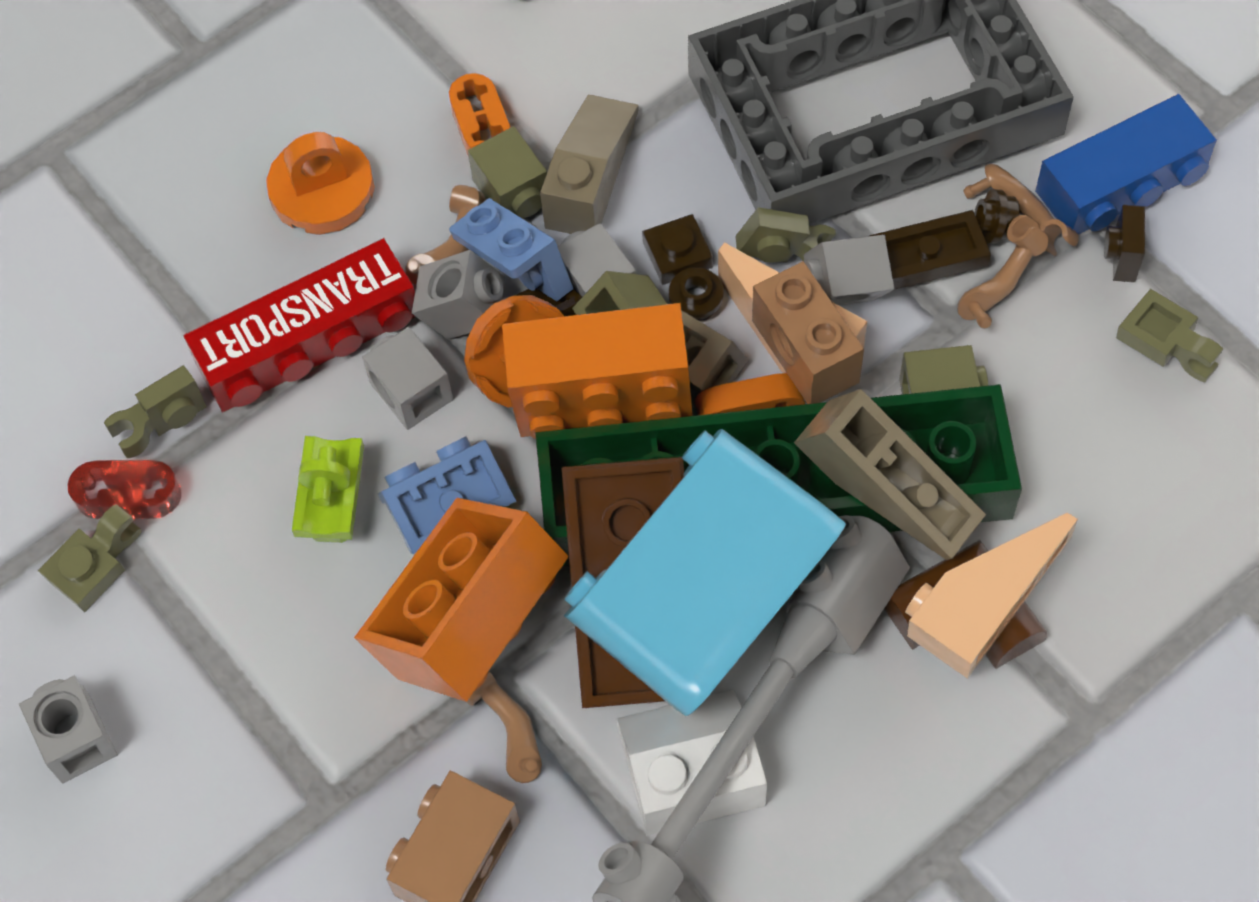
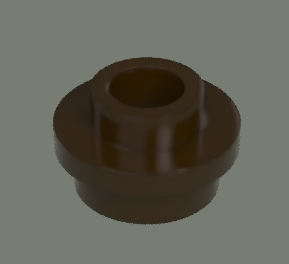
[974,189,1019,244]
[668,267,724,321]

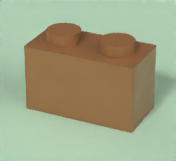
[386,770,520,902]

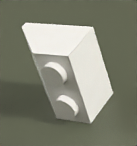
[617,690,767,836]

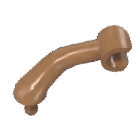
[963,164,1079,256]
[406,185,486,285]
[957,215,1049,329]
[467,671,542,783]

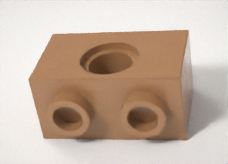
[752,261,864,404]

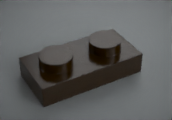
[868,210,991,290]

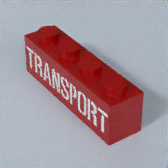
[183,238,416,413]

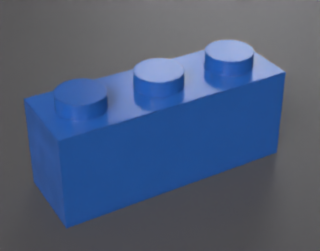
[1035,94,1217,235]

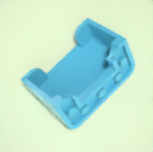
[564,429,846,716]

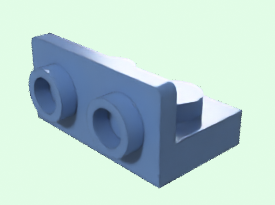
[449,198,573,301]
[377,436,516,554]

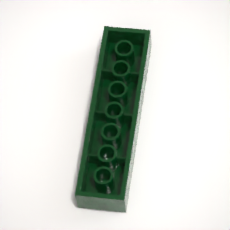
[535,384,1022,566]

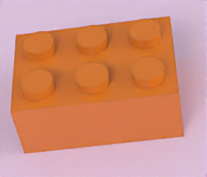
[502,303,692,439]
[354,498,569,702]

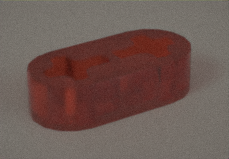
[67,460,182,519]

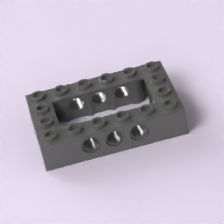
[688,0,1074,224]

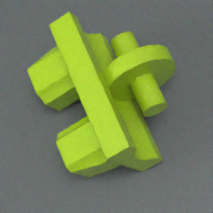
[292,436,364,543]

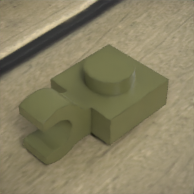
[735,207,836,263]
[1116,288,1223,382]
[104,365,207,459]
[38,504,142,612]

